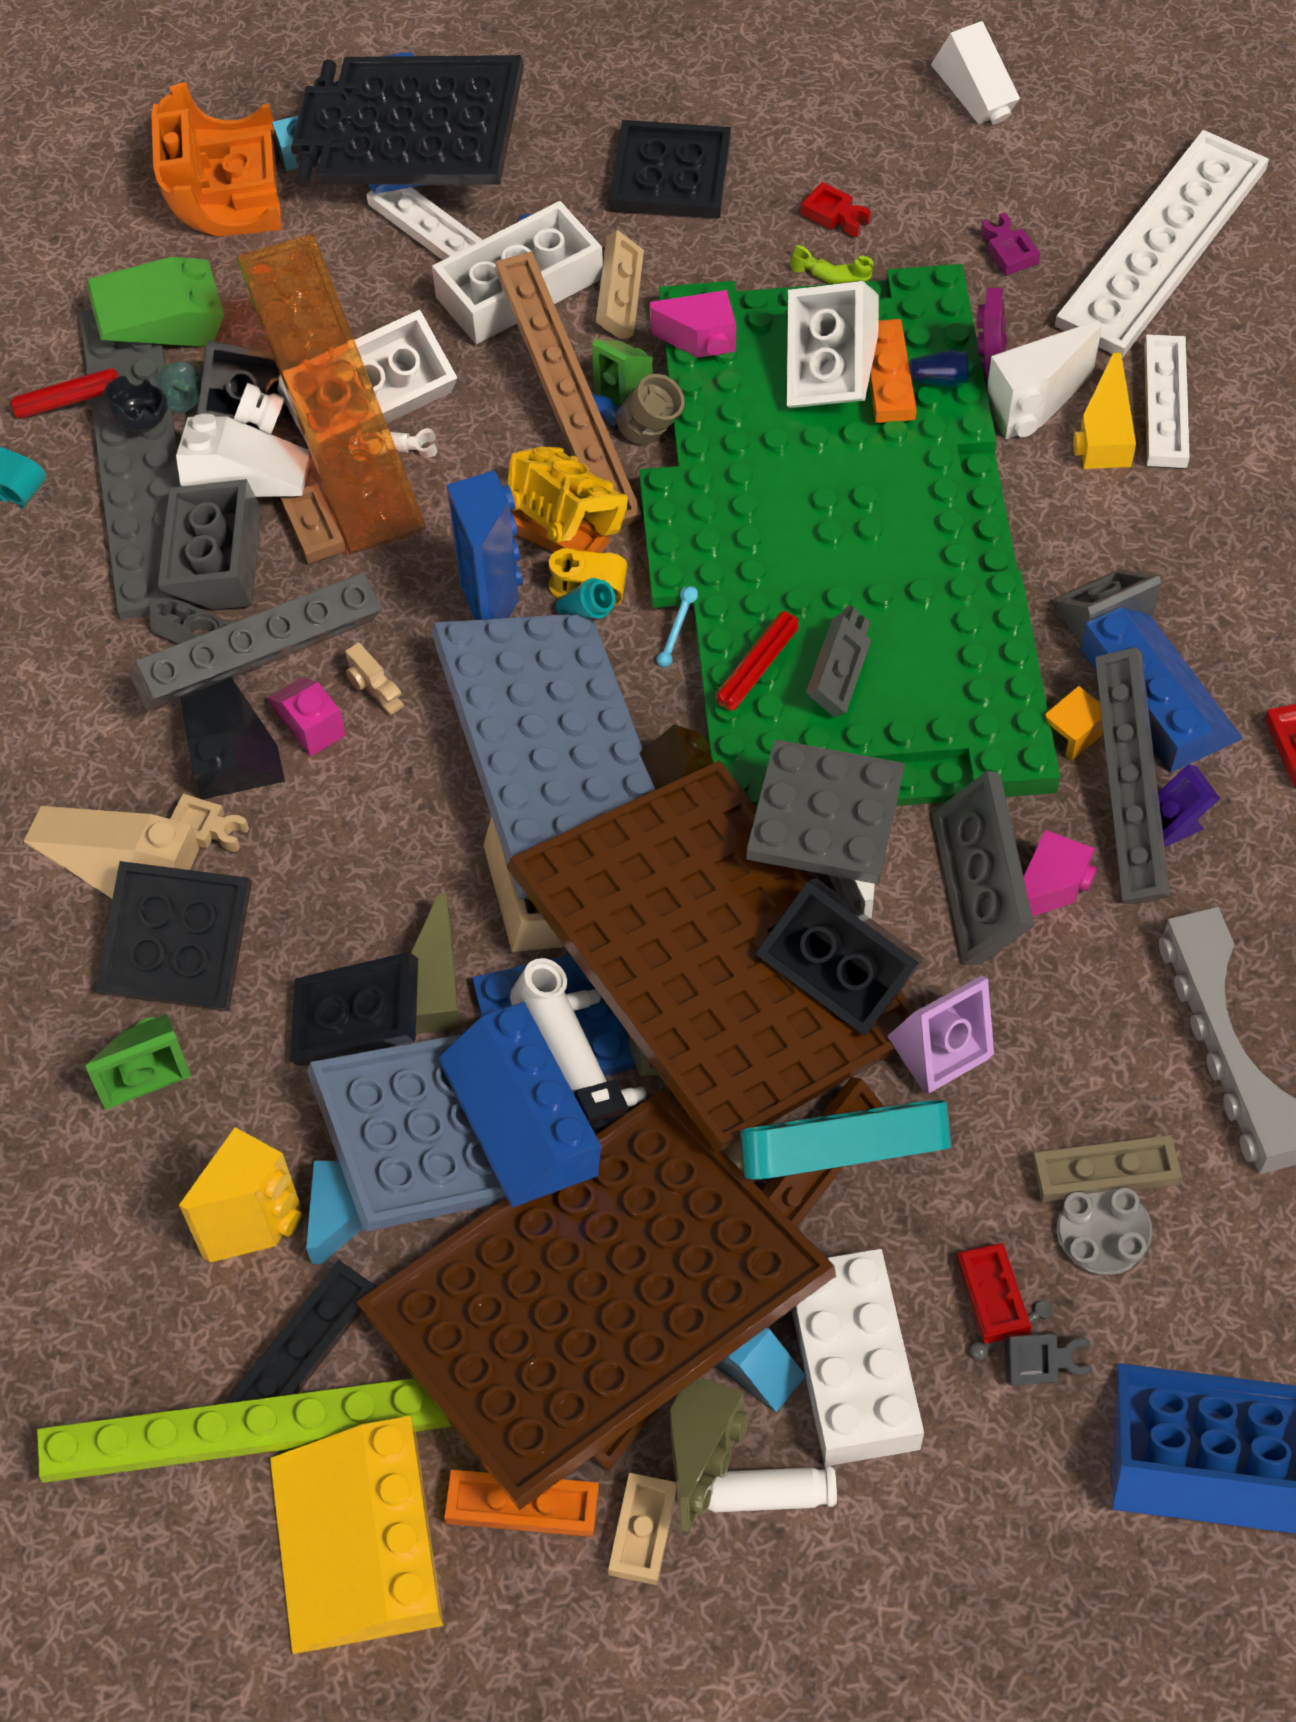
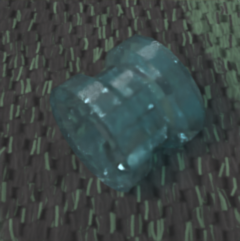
[160,362,200,412]

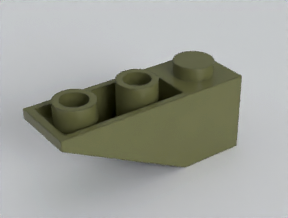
[670,1378,749,1533]

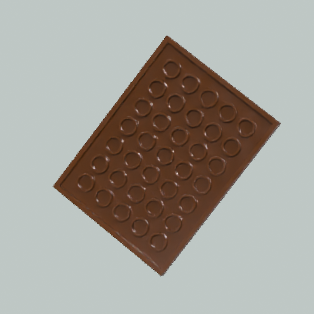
[357,1090,836,1511]

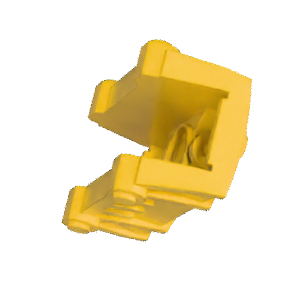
[508,447,628,543]

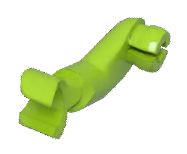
[789,245,874,284]

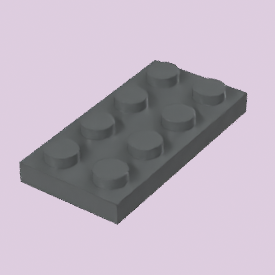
[932,770,1034,966]

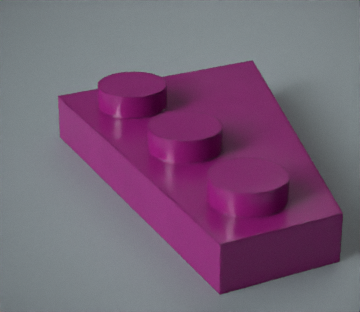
[977,288,1007,389]

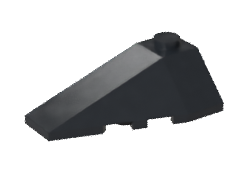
[197,340,312,424]

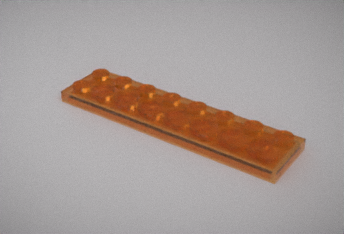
[237,233,426,555]

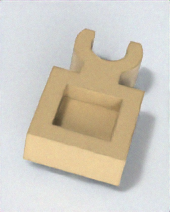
[345,642,404,716]
[170,794,249,852]

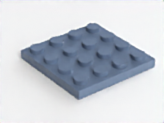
[307,1034,506,1232]

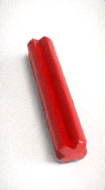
[10,368,119,419]
[716,611,799,711]

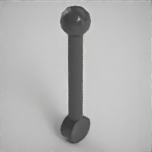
[969,1300,1054,1361]

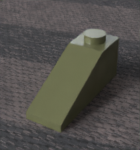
[411,893,461,1034]

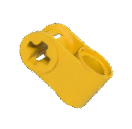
[548,548,628,606]

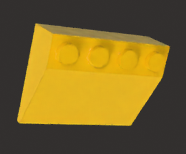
[270,1415,443,1654]

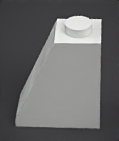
[931,21,1020,125]

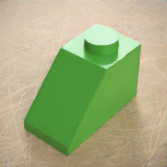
[592,339,653,406]

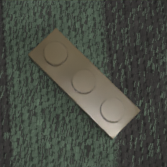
[1032,1135,1182,1202]

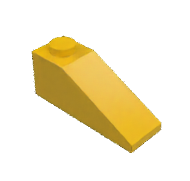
[1073,352,1136,469]

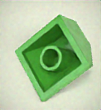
[85,1014,191,1110]

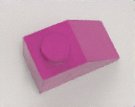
[650,290,736,358]
[266,677,346,756]
[1023,830,1097,917]

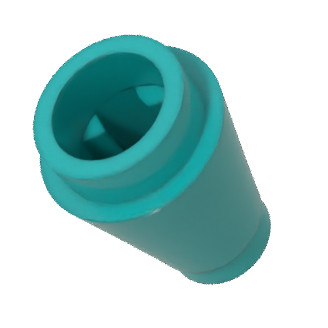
[556,578,616,619]

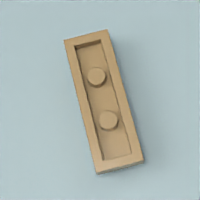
[596,230,644,339]

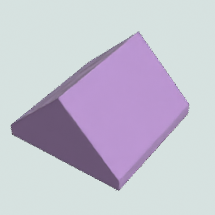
[887,975,994,1094]

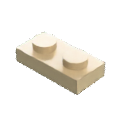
[608,1473,677,1585]

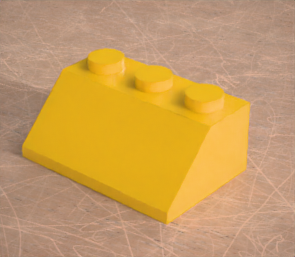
[179,1127,302,1263]

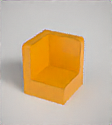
[1045,686,1104,761]

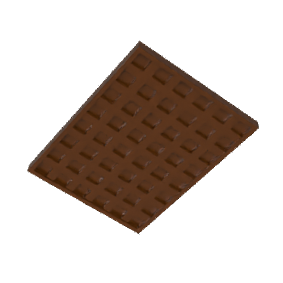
[506,760,916,1153]

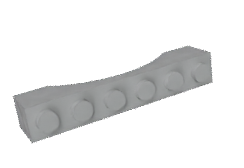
[1159,907,1296,1174]

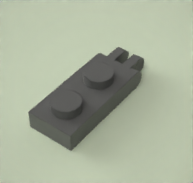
[806,605,871,717]

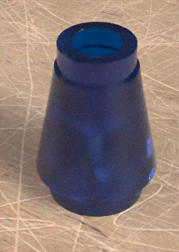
[911,348,969,388]

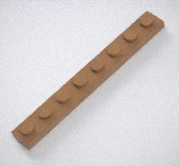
[495,252,642,527]

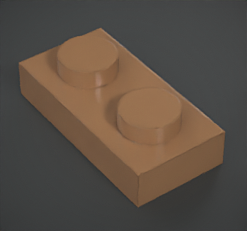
[280,483,346,564]

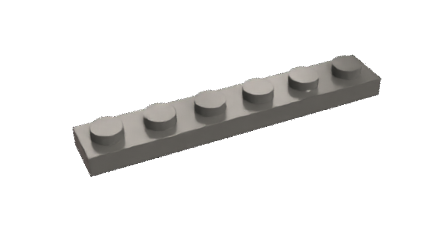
[1095,647,1170,904]

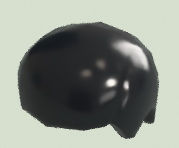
[103,376,168,432]

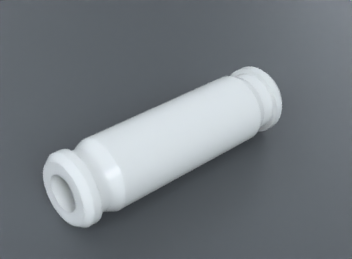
[708,1466,837,1513]

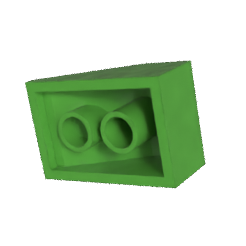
[86,257,224,347]

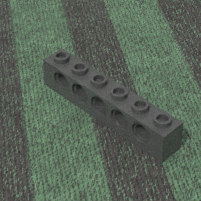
[129,572,382,711]

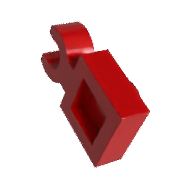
[801,182,871,237]

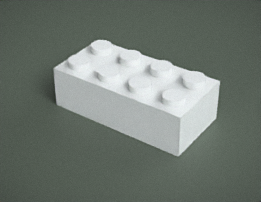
[432,201,603,345]
[277,310,457,457]
[791,1249,924,1467]

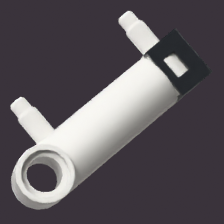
[510,958,647,1133]

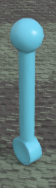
[656,586,698,668]

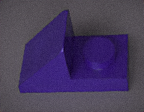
[1158,764,1220,847]

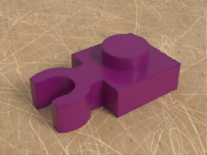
[981,213,1040,276]

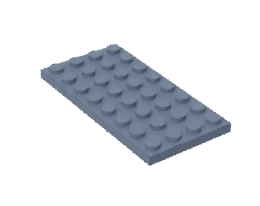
[431,614,655,900]

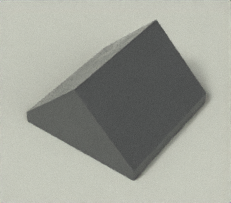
[1050,569,1161,643]

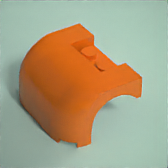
[151,82,282,237]

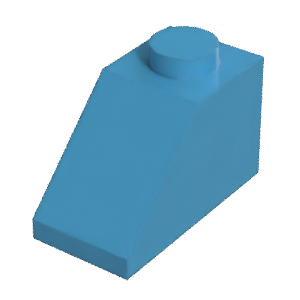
[306,1161,363,1264]
[716,1328,806,1413]

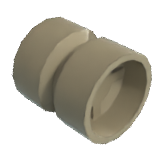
[616,373,684,445]

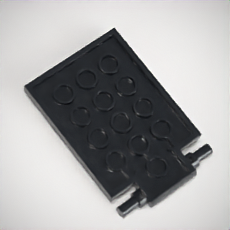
[291,55,524,187]

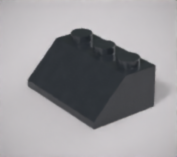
[756,878,925,1036]

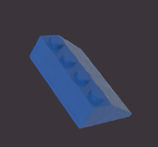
[1112,1363,1296,1534]

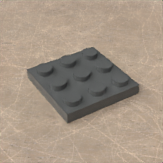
[746,739,905,884]

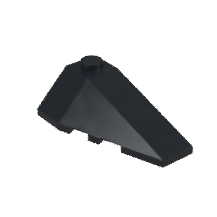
[181,677,285,800]

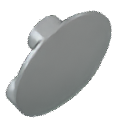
[1057,1188,1152,1275]

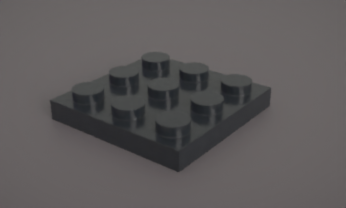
[609,120,731,218]
[95,861,252,1011]

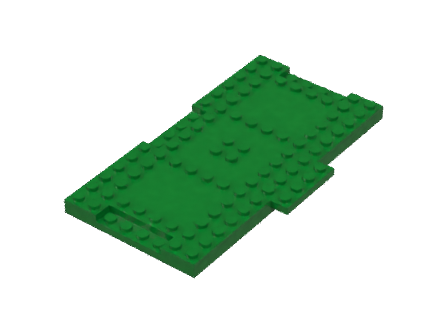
[639,264,1060,807]

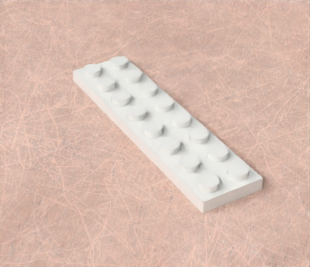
[1055,130,1269,358]

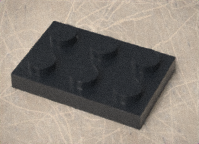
[290,952,419,1066]

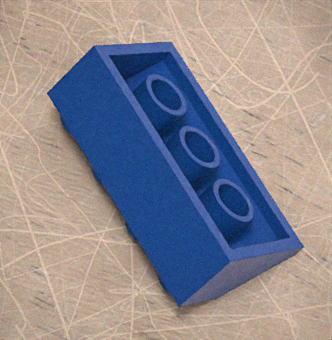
[446,470,523,620]
[1080,607,1243,773]
[439,1002,601,1208]

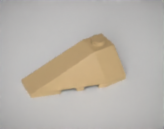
[24,806,199,899]

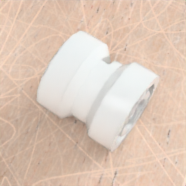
[234,383,285,434]

